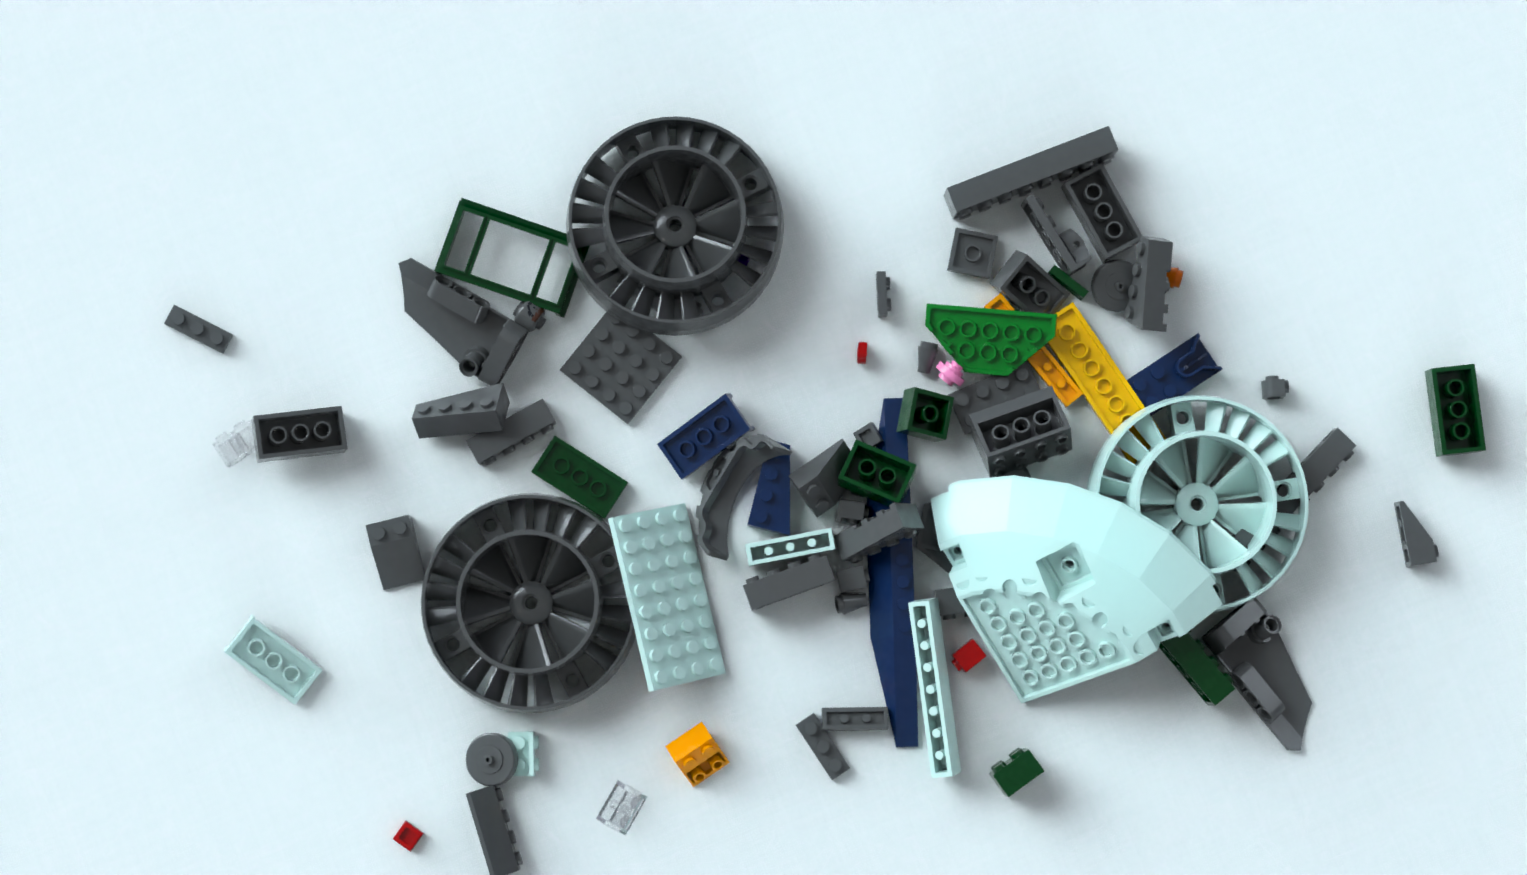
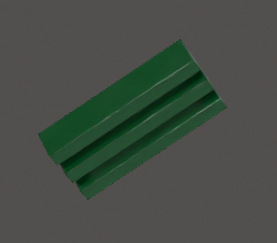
[1048,265,1089,301]

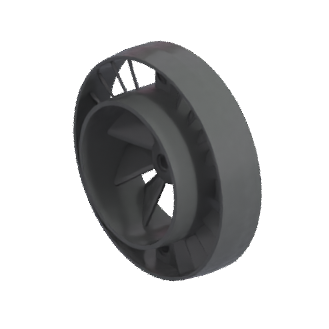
[566,116,784,336]
[421,493,636,713]

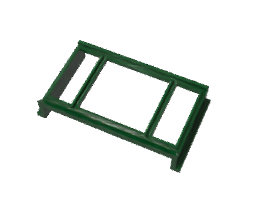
[434,198,590,318]

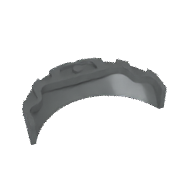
[696,434,792,561]

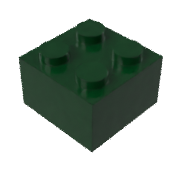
[896,387,954,442]
[989,747,1044,797]

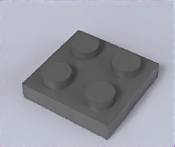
[947,228,998,279]

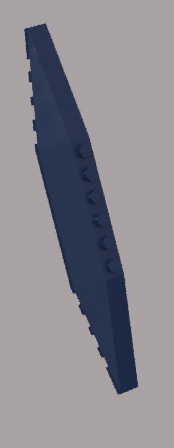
[866,398,918,747]

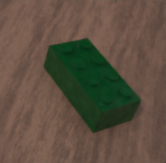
[1425,364,1486,457]
[1159,624,1235,706]

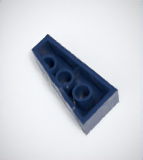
[747,442,790,536]

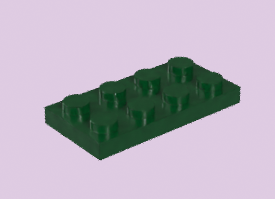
[531,436,628,519]

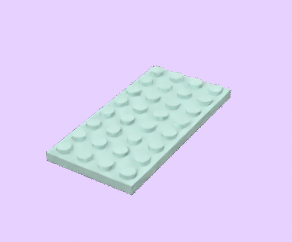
[608,503,726,692]

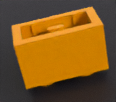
[665,722,730,787]

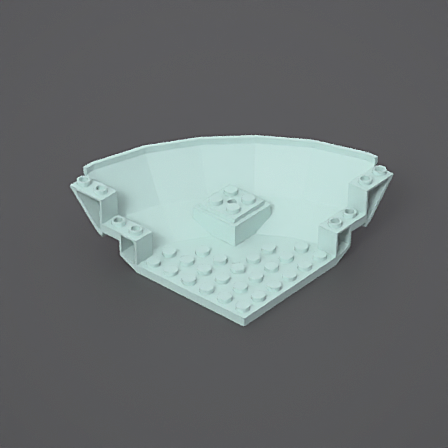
[930,475,1223,704]

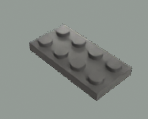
[947,361,1040,435]

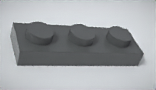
[164,305,233,354]
[822,707,889,731]
[796,713,850,780]

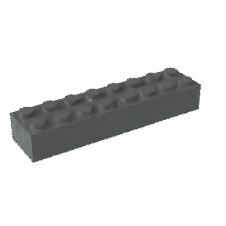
[943,126,1118,220]

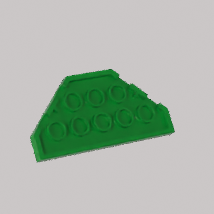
[925,303,1058,376]

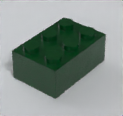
[838,440,917,507]

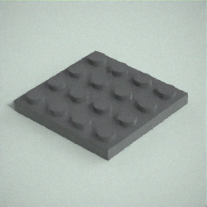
[560,312,682,424]

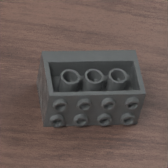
[969,386,1072,478]

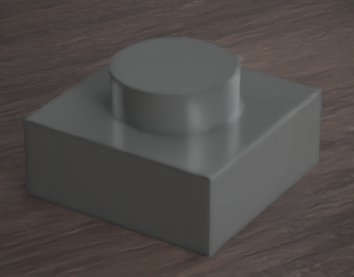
[853,422,884,447]

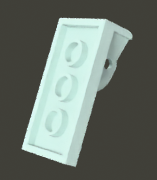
[224,614,322,705]

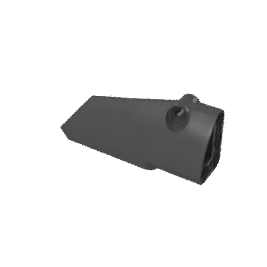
[398,258,528,386]
[1201,598,1312,751]

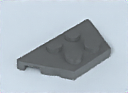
[915,502,960,573]

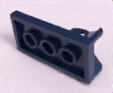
[1127,333,1223,416]
[657,393,755,480]

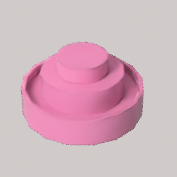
[936,360,965,386]

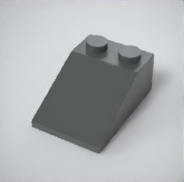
[989,250,1070,314]
[789,439,850,517]
[365,515,425,590]

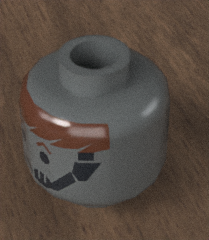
[513,301,546,332]

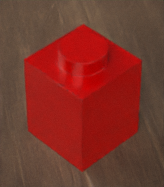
[951,639,986,672]

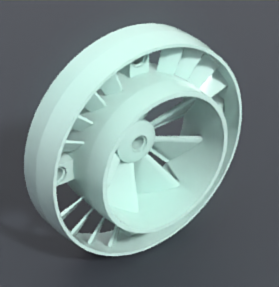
[1087,395,1309,613]

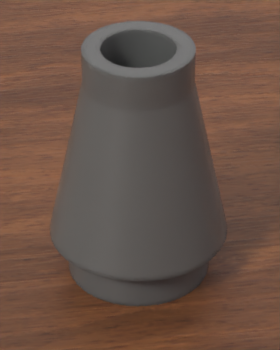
[917,341,939,374]
[835,593,868,615]

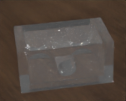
[596,780,647,835]

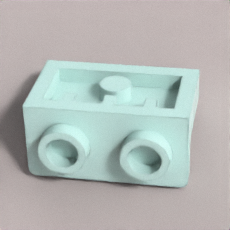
[508,731,539,776]

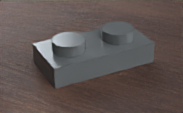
[876,271,891,317]

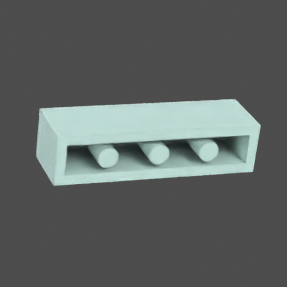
[745,528,835,567]

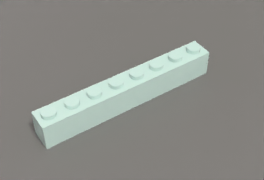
[908,598,961,778]

